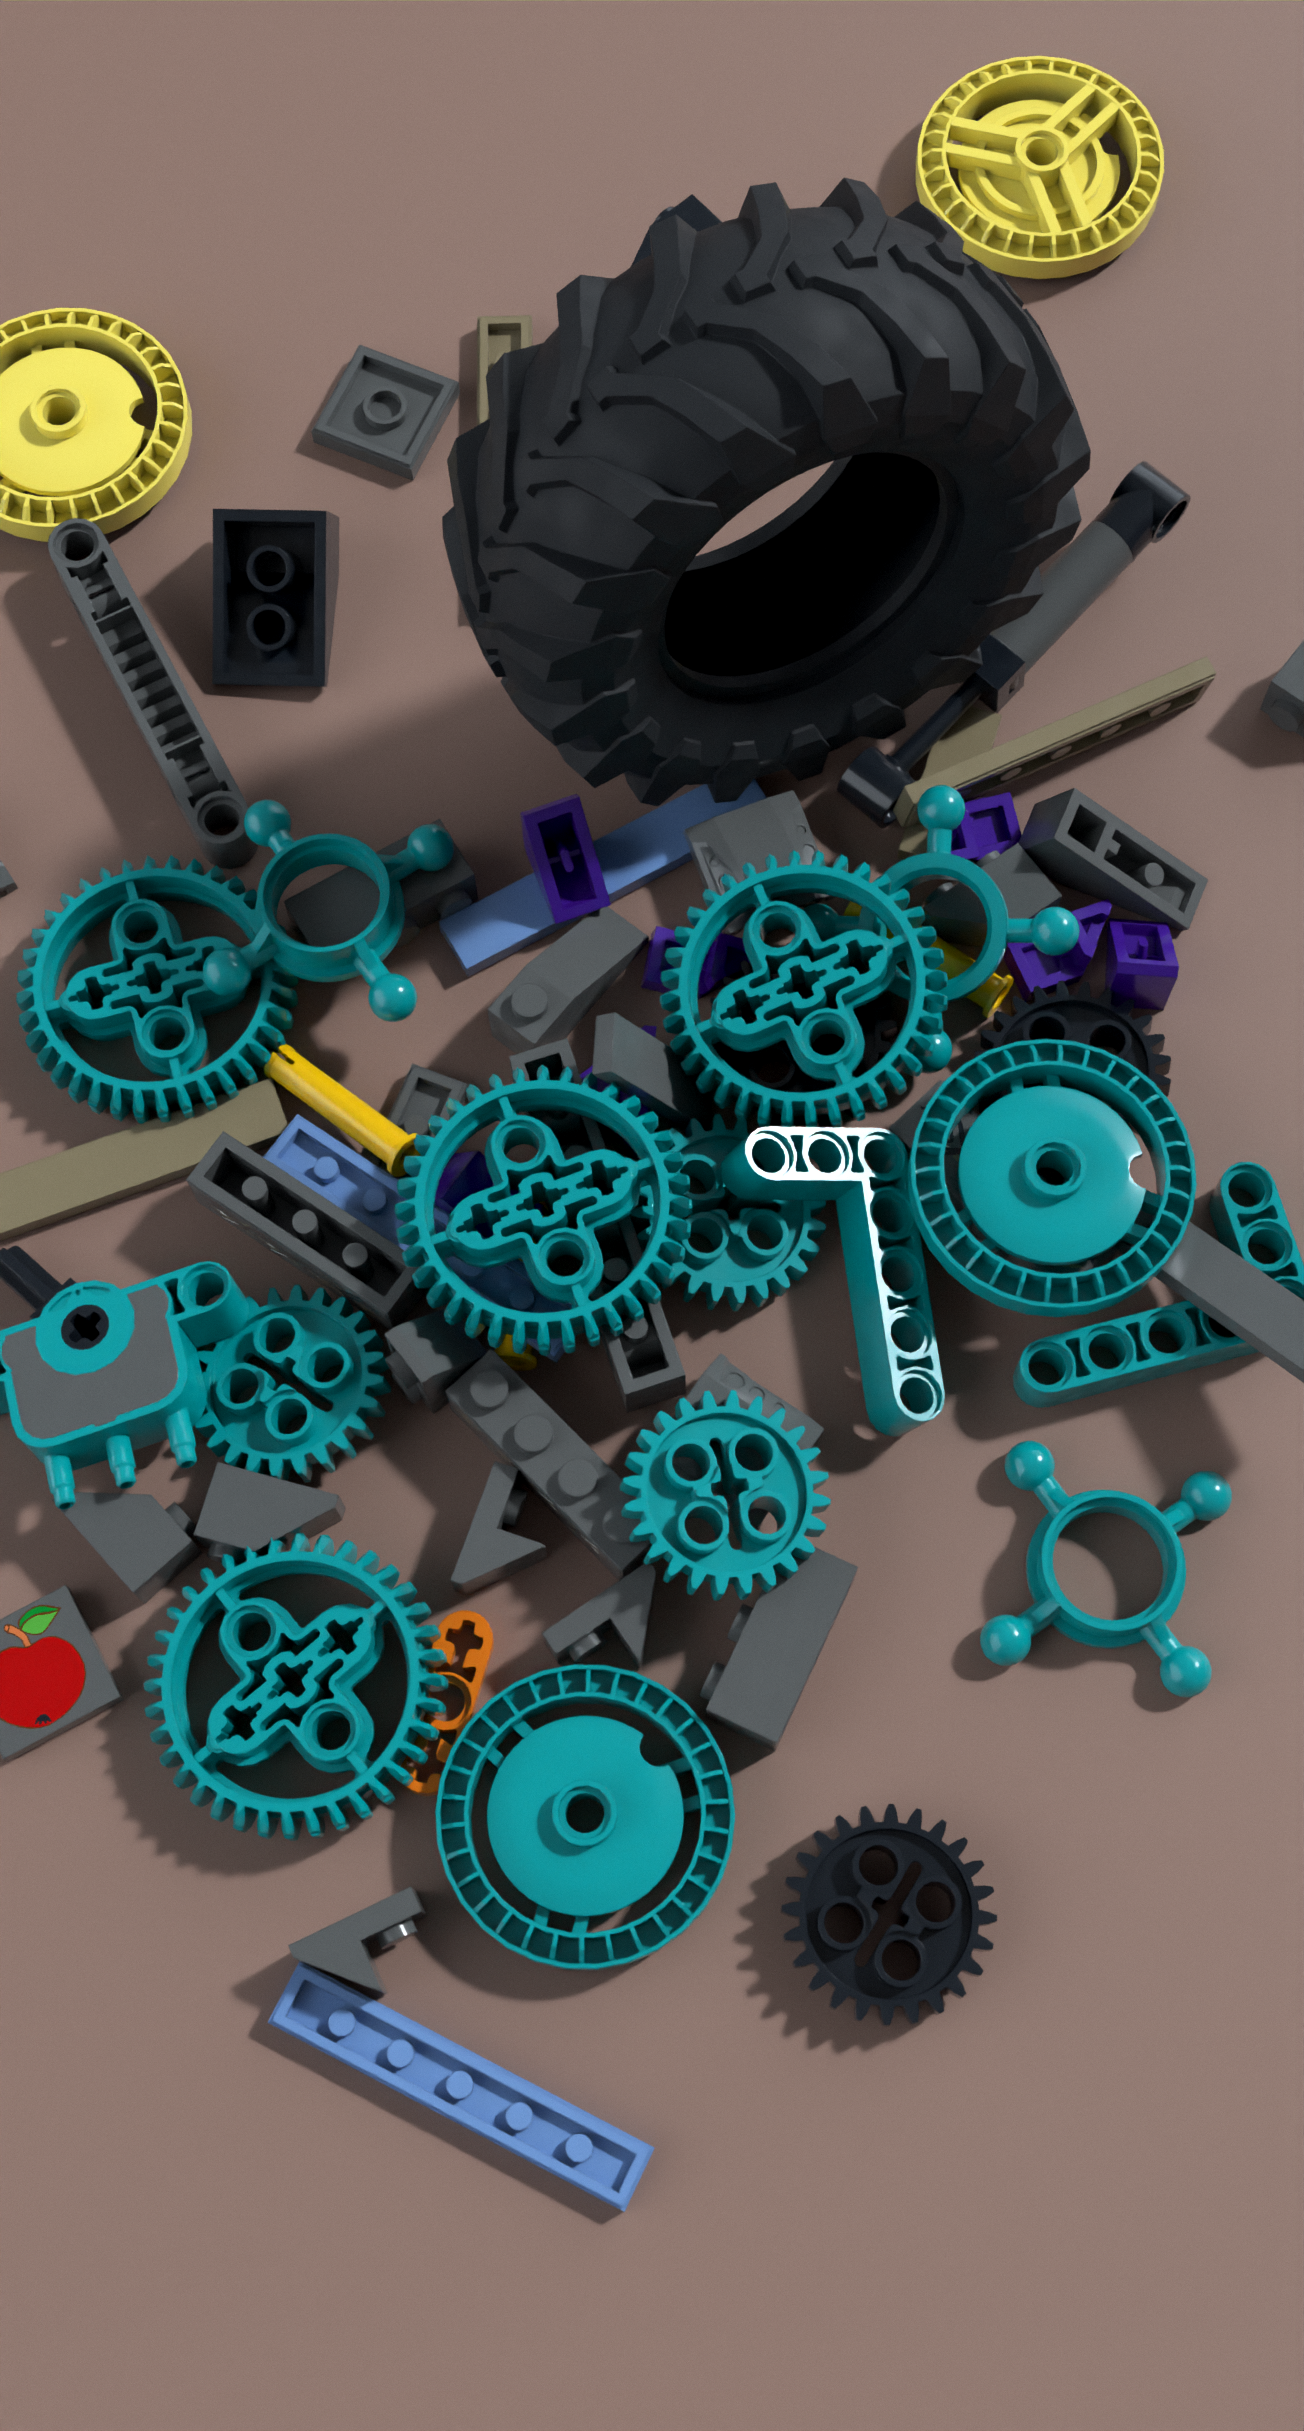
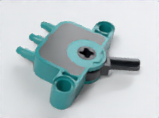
[0,1245,249,1510]

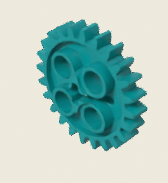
[629,1114,826,1312]
[195,1285,391,1483]
[619,1390,831,1601]

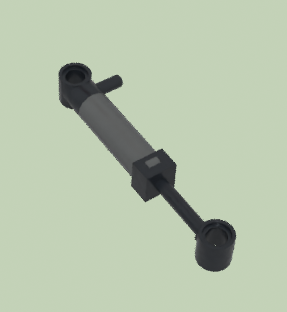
[837,461,1191,829]

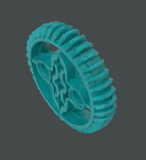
[660,850,948,1128]
[16,855,299,1124]
[394,1064,692,1356]
[144,1533,448,1841]

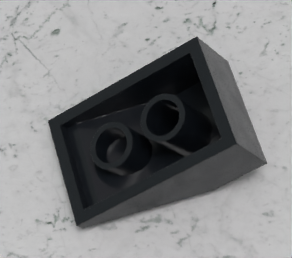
[212,509,339,687]

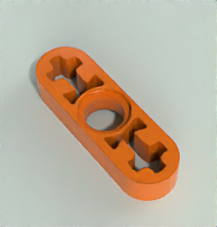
[400,1610,494,1796]

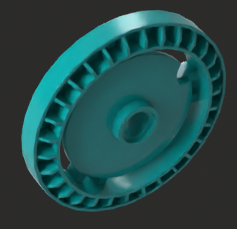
[908,1039,1197,1317]
[435,1664,735,1970]

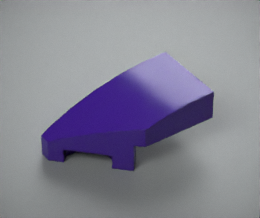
[951,792,1022,862]
[1003,899,1112,1002]
[641,926,750,1000]

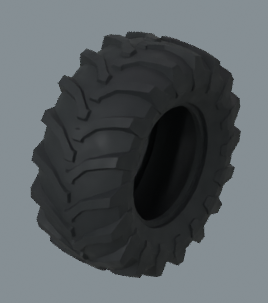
[442,177,1091,807]

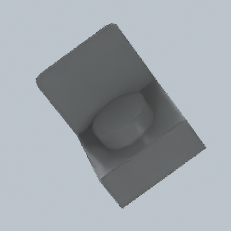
[451,1461,548,1596]
[542,1564,657,1669]
[288,1886,427,1994]

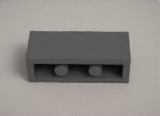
[284,818,478,948]
[699,1547,858,1751]

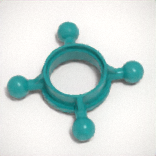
[802,785,1079,1074]
[202,799,454,1022]
[980,1441,1232,1698]

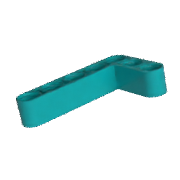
[721,1127,945,1437]
[1013,1162,1304,1408]

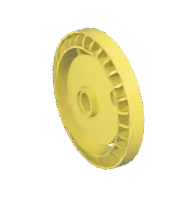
[916,56,1164,279]
[0,308,192,542]

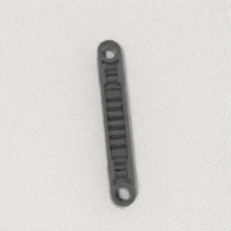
[48,518,258,869]

